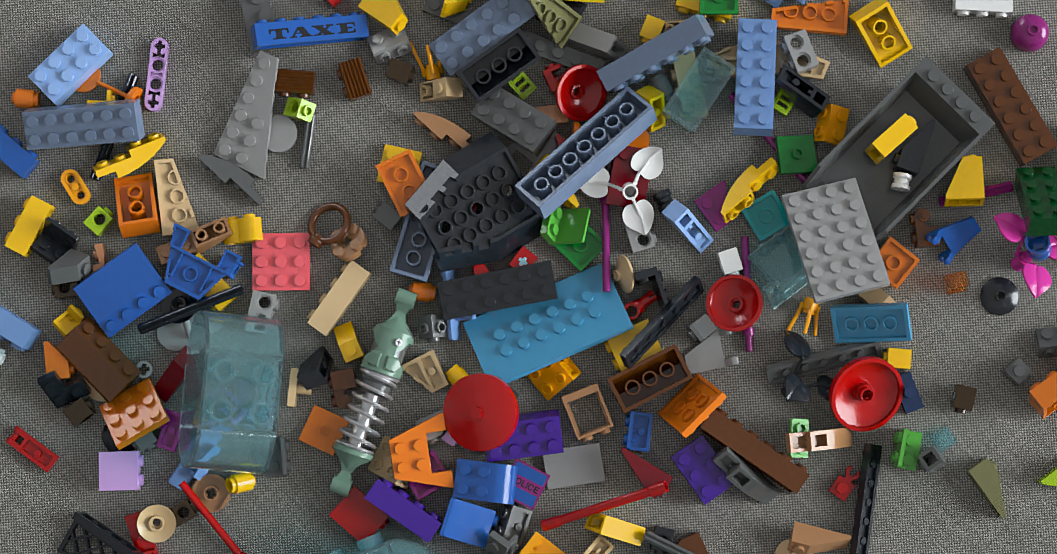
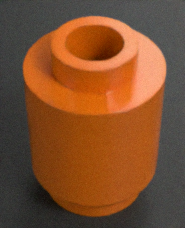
[11,89,41,109]
[408,281,436,302]

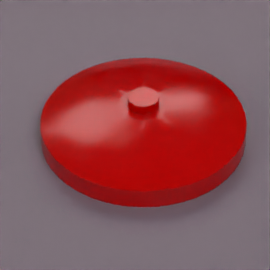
[829,356,903,432]
[443,373,519,451]

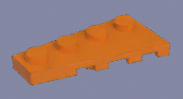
[771,0,849,36]

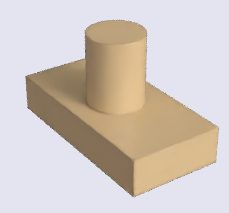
[287,368,312,407]

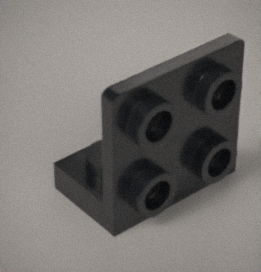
[30,217,79,264]
[634,267,669,307]

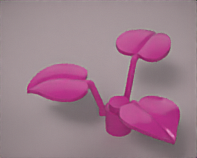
[993,213,1057,299]

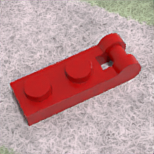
[5,425,60,473]

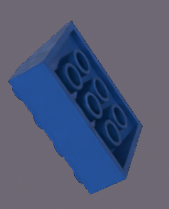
[73,242,172,338]

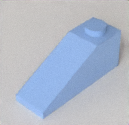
[661,199,714,254]

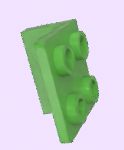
[540,206,591,245]
[890,428,922,471]

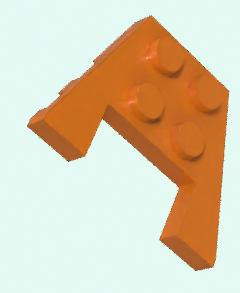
[388,412,454,488]

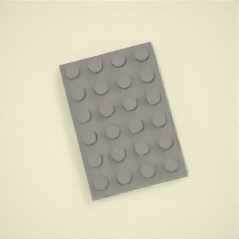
[781,178,890,304]

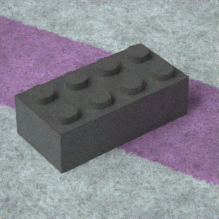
[470,88,558,157]

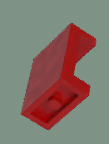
[329,486,390,546]

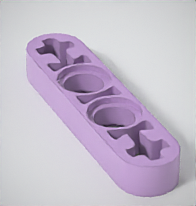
[144,38,169,112]

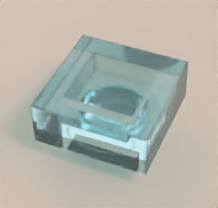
[930,426,957,452]

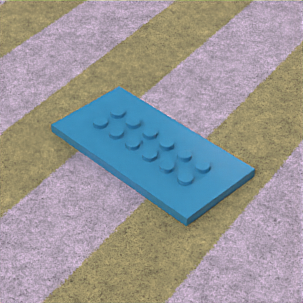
[463,263,634,383]

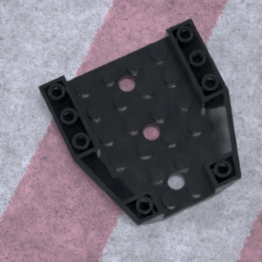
[404,132,543,272]

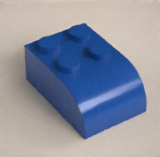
[453,459,518,505]

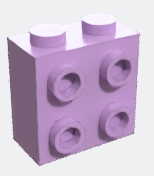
[99,451,144,491]

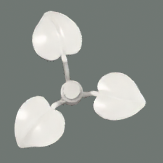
[580,146,664,235]

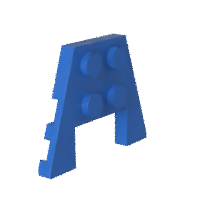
[164,223,242,300]

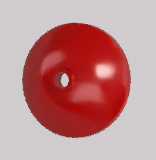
[555,64,607,121]
[706,274,763,332]

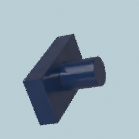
[900,371,924,414]

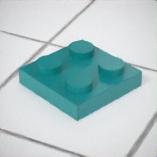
[741,190,789,242]

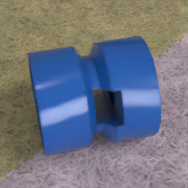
[1025,236,1052,261]

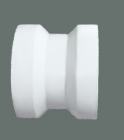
[891,172,913,192]

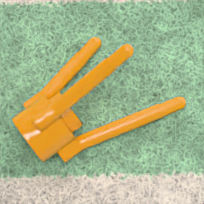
[410,42,443,81]
[783,297,820,336]

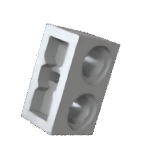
[780,29,819,74]
[621,217,657,254]
[245,290,280,333]

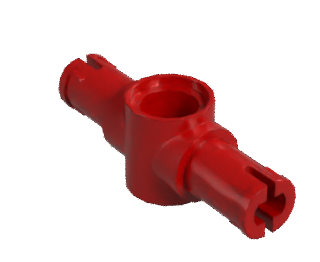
[624,289,658,322]

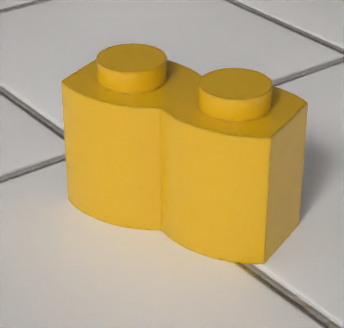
[224,214,263,245]

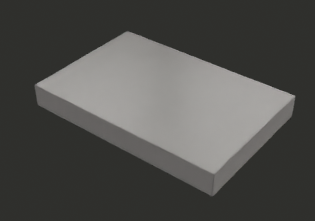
[543,443,605,490]

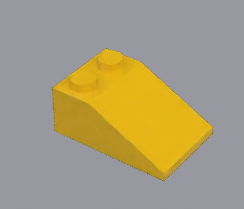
[848,0,913,68]

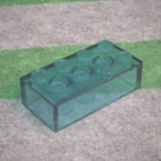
[661,47,737,135]

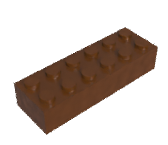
[963,46,1057,167]
[697,408,810,494]

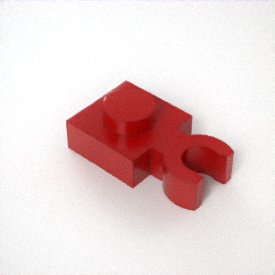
[828,466,860,502]

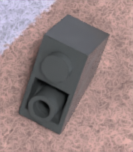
[686,314,718,343]

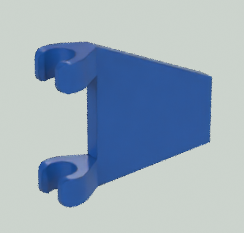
[926,216,981,265]

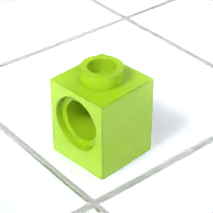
[283,97,316,123]
[83,206,116,237]

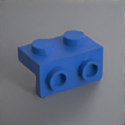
[623,411,653,452]

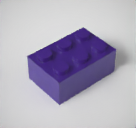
[670,435,734,505]

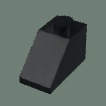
[297,346,334,390]

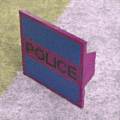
[513,459,550,510]

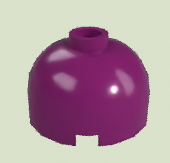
[1010,14,1049,53]

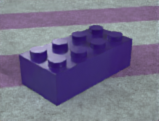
[486,409,564,462]
[365,478,443,543]

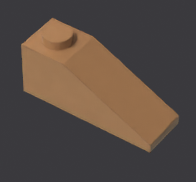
[787,521,851,554]

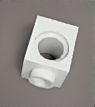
[716,247,743,276]

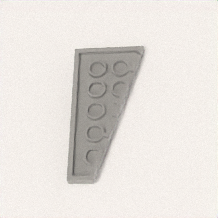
[213,50,279,179]

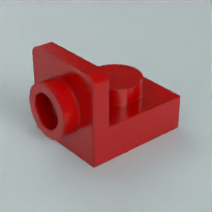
[542,63,561,95]

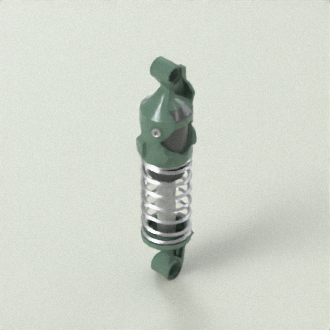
[329,288,418,498]

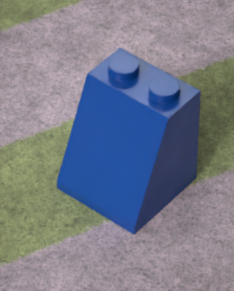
[439,497,499,548]

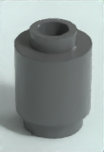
[649,73,675,102]

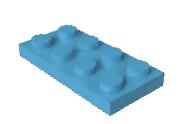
[830,302,913,343]

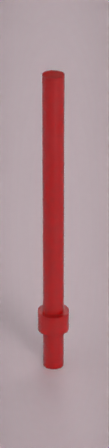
[179,480,246,554]

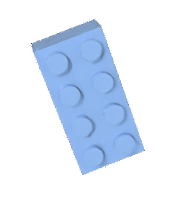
[28,24,114,106]

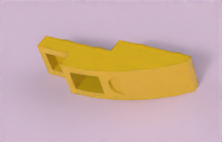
[92,132,166,178]
[721,157,779,224]

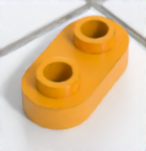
[61,169,91,205]

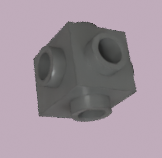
[418,314,447,343]

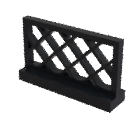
[57,511,143,554]

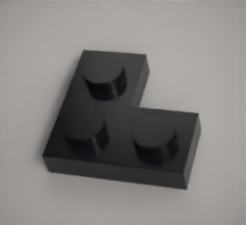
[37,370,91,409]

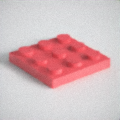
[252,233,310,291]

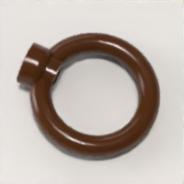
[307,202,351,250]

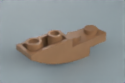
[413,111,471,149]
[156,217,232,267]
[785,427,852,453]

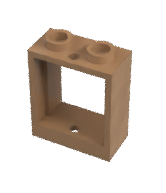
[561,383,614,442]

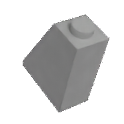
[569,23,628,62]

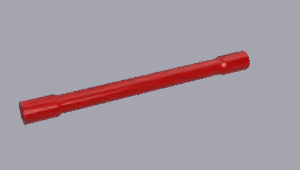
[541,481,669,531]

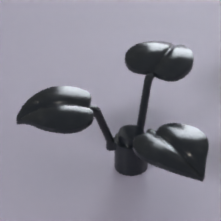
[781,330,833,403]

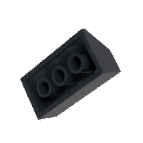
[456,27,541,103]

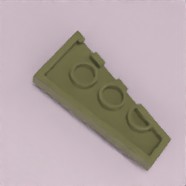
[527,0,583,49]

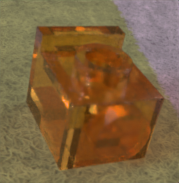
[943,270,969,295]

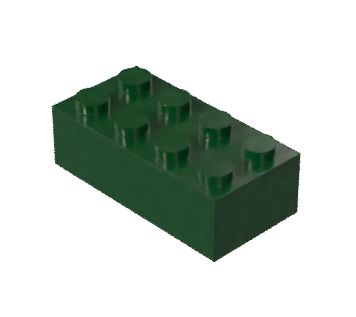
[1014,167,1057,236]

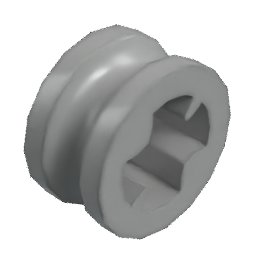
[136,361,154,378]

